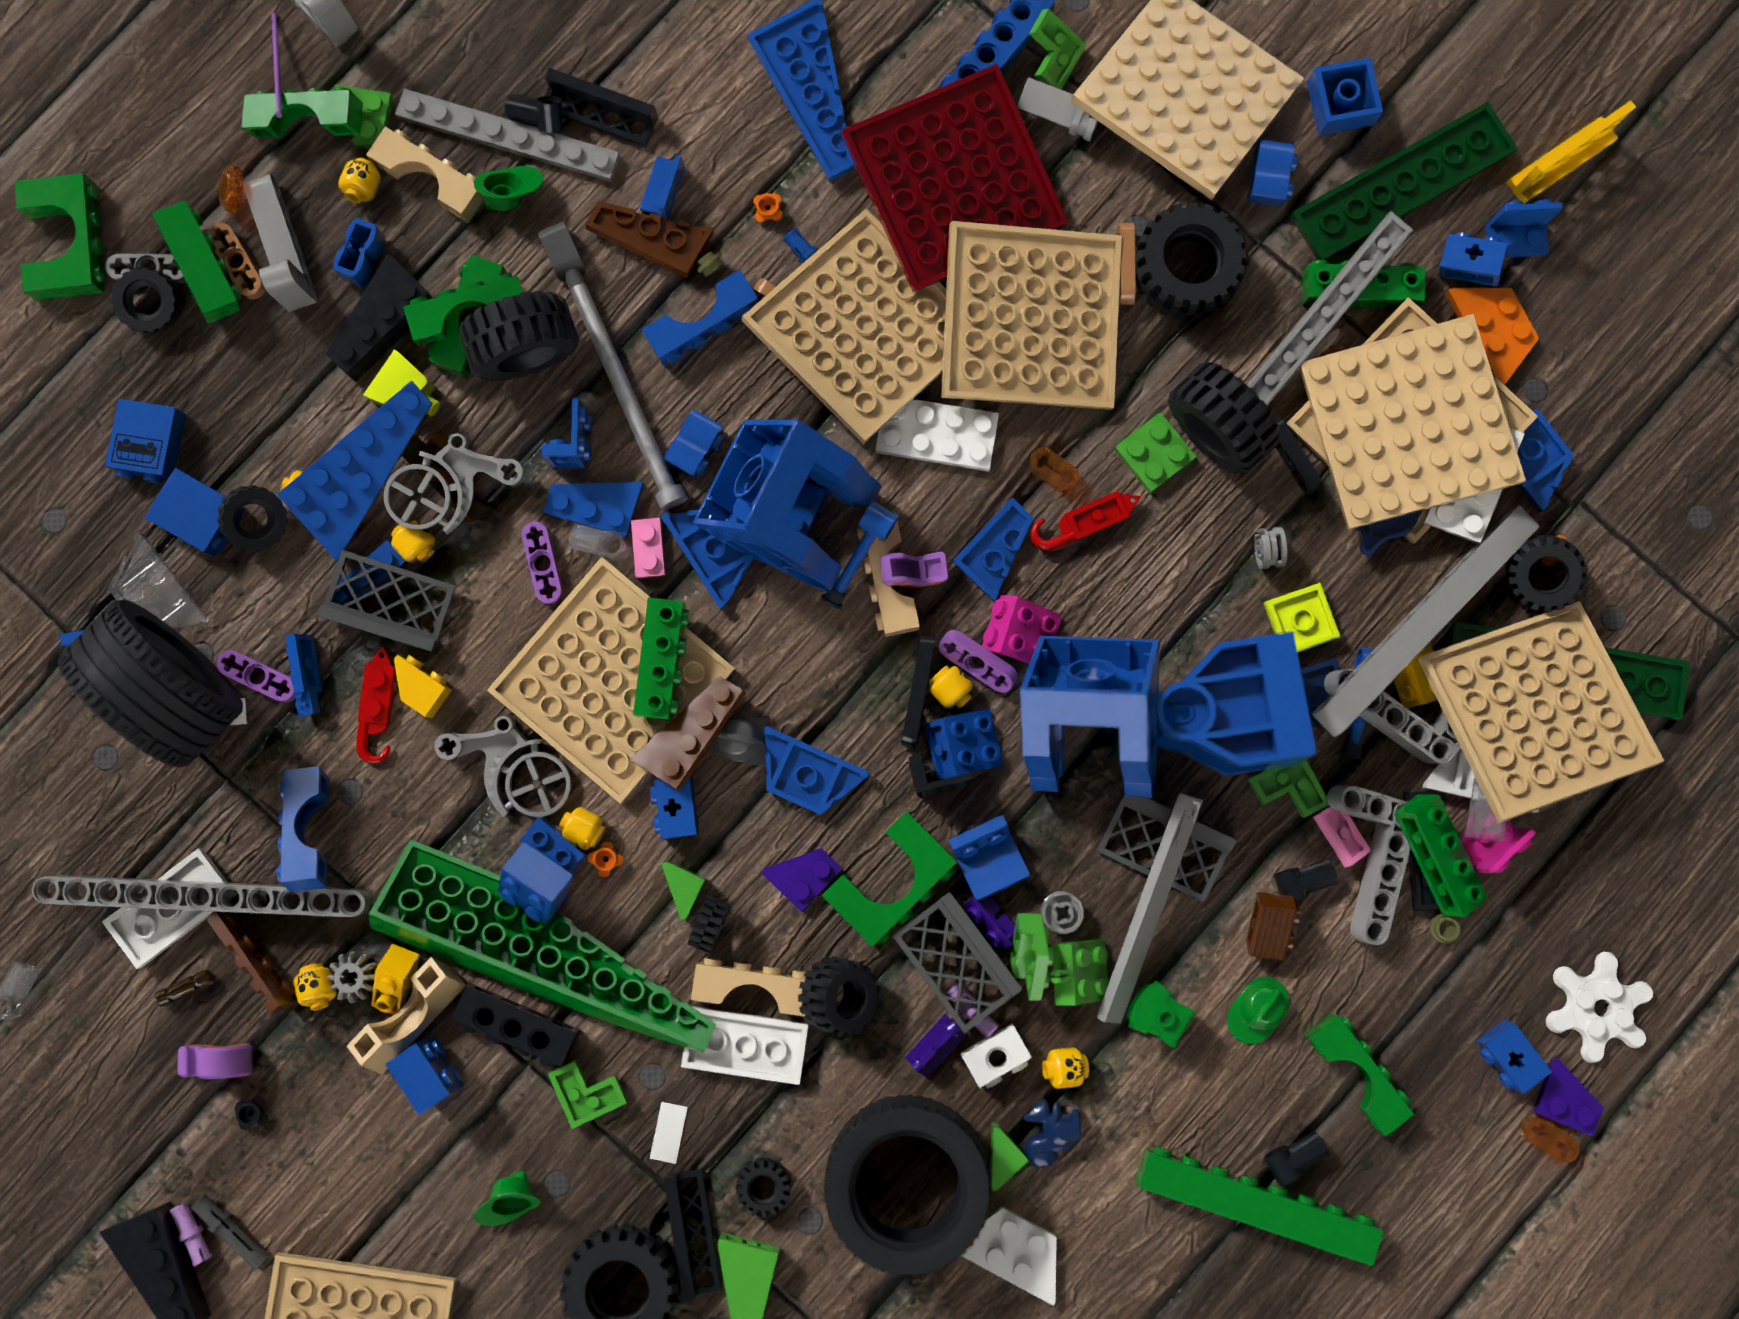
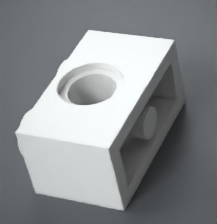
[960,1023,1032,1089]

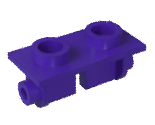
[962,896,1015,952]
[905,1014,967,1078]

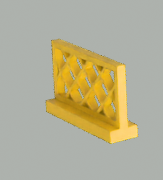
[1507,101,1636,204]

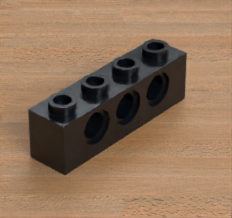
[451,984,580,1068]

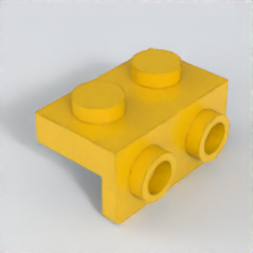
[1393,642,1437,709]

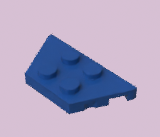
[1517,409,1574,513]
[660,510,755,611]
[764,726,870,815]

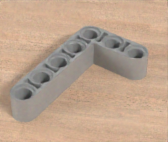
[291,0,359,48]
[243,174,317,312]
[1324,669,1460,764]
[1327,785,1411,945]

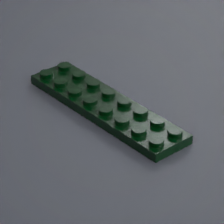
[1290,102,1518,260]
[1449,621,1690,721]

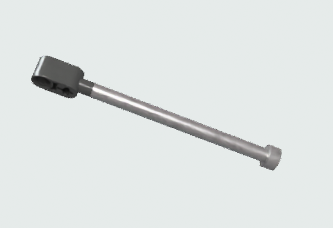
[537,221,687,510]

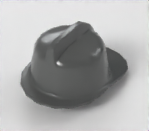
[712,714,778,765]

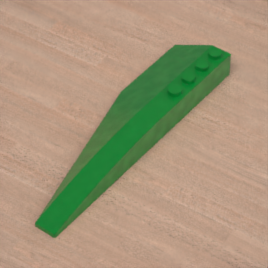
[369,839,716,1053]

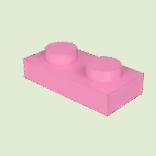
[631,518,666,579]
[1313,806,1371,868]

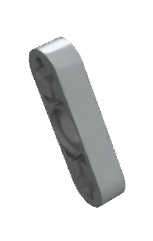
[105,254,186,284]

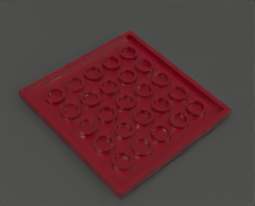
[840,64,1069,293]

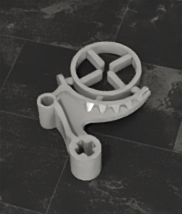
[384,433,525,535]
[434,716,572,817]

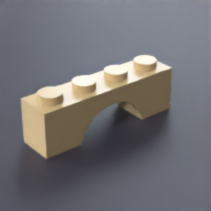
[366,127,484,223]
[857,513,920,637]
[347,957,466,1074]
[691,958,806,1017]

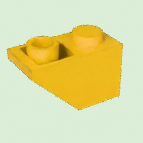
[394,655,452,719]
[371,944,420,1015]

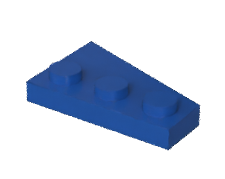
[951,498,1033,602]

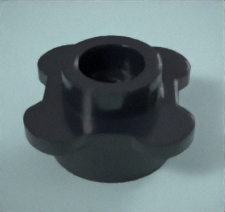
[235,1096,268,1130]

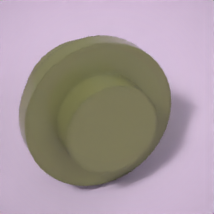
[697,251,724,277]
[1430,914,1461,944]

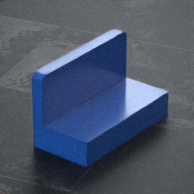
[640,155,685,220]

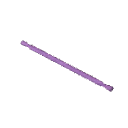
[271,12,282,118]

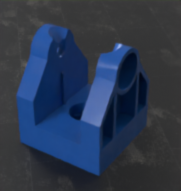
[693,420,882,592]
[1156,632,1316,777]
[1020,636,1160,798]

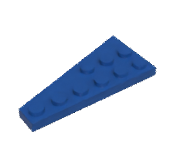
[747,0,854,182]
[276,381,433,562]

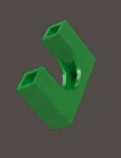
[14,173,106,301]
[822,811,957,947]

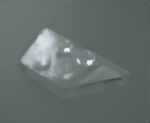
[108,532,209,629]

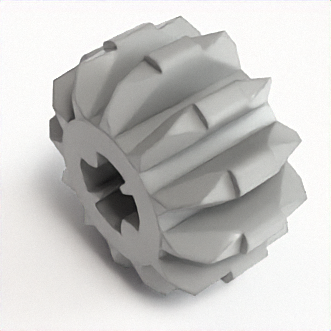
[326,951,377,1003]

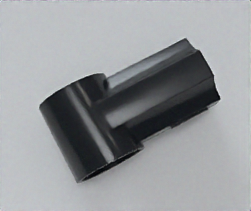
[504,94,563,133]
[1273,860,1338,901]
[1264,1131,1330,1186]

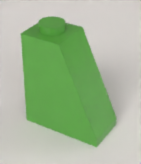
[718,1232,780,1319]

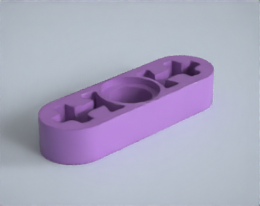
[522,522,564,605]
[939,630,1018,693]
[217,650,295,702]

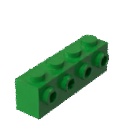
[152,200,242,324]
[1302,260,1425,309]
[633,597,690,721]
[1394,794,1487,918]

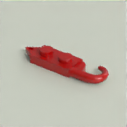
[1030,491,1141,551]
[356,647,396,764]

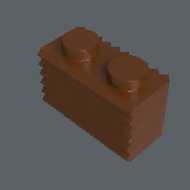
[1246,892,1300,961]

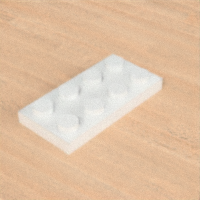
[875,399,999,472]
[1422,428,1525,544]
[102,848,237,969]
[681,1006,809,1085]

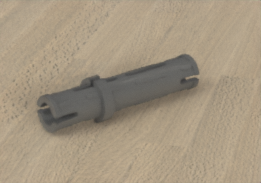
[190,1194,270,1271]

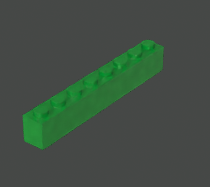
[1135,1146,1383,1266]

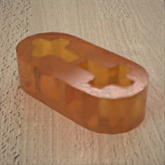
[1029,448,1080,493]
[1521,1116,1580,1163]

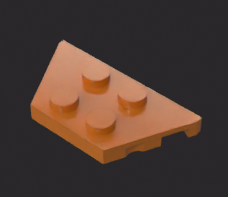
[1445,288,1539,385]

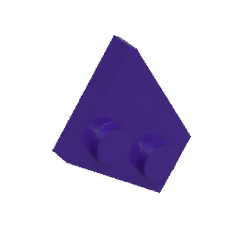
[760,848,843,912]
[1532,1058,1603,1136]

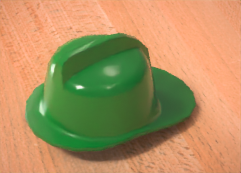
[474,166,543,211]
[1227,977,1289,1044]
[474,1171,541,1226]

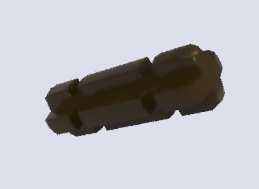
[154,969,214,1007]

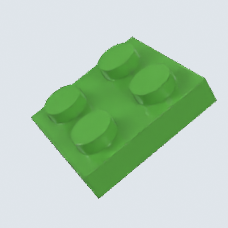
[1114,412,1196,494]

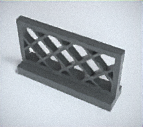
[317,550,456,653]
[1096,790,1237,902]
[892,892,1023,1033]

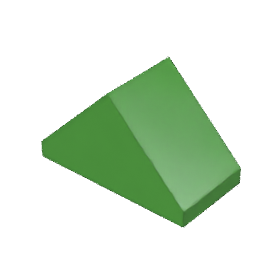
[661,862,708,920]
[990,1123,1029,1190]

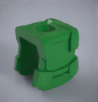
[1126,980,1196,1049]

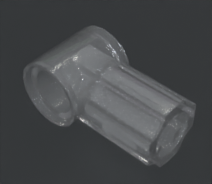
[568,523,630,562]
[0,960,40,1020]

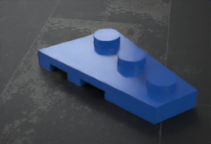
[543,482,644,538]

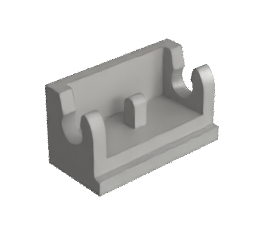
[1017,77,1077,129]

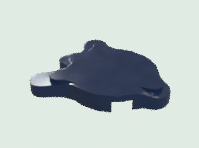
[1355,510,1423,556]

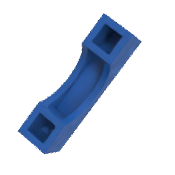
[641,270,759,366]
[277,766,329,892]

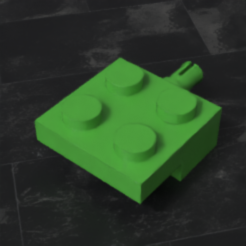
[1010,913,1053,1001]
[1050,939,1109,1006]

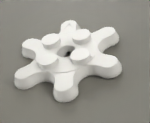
[1546,952,1653,1063]

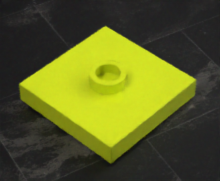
[1263,583,1341,653]

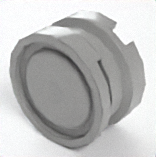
[1068,107,1098,142]
[1254,527,1287,570]
[1041,891,1084,934]

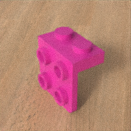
[982,595,1061,665]
[1459,808,1536,874]

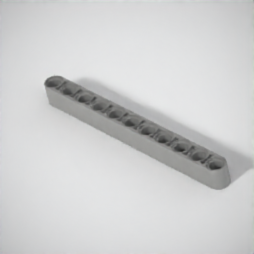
[1312,504,1540,737]
[32,875,372,917]

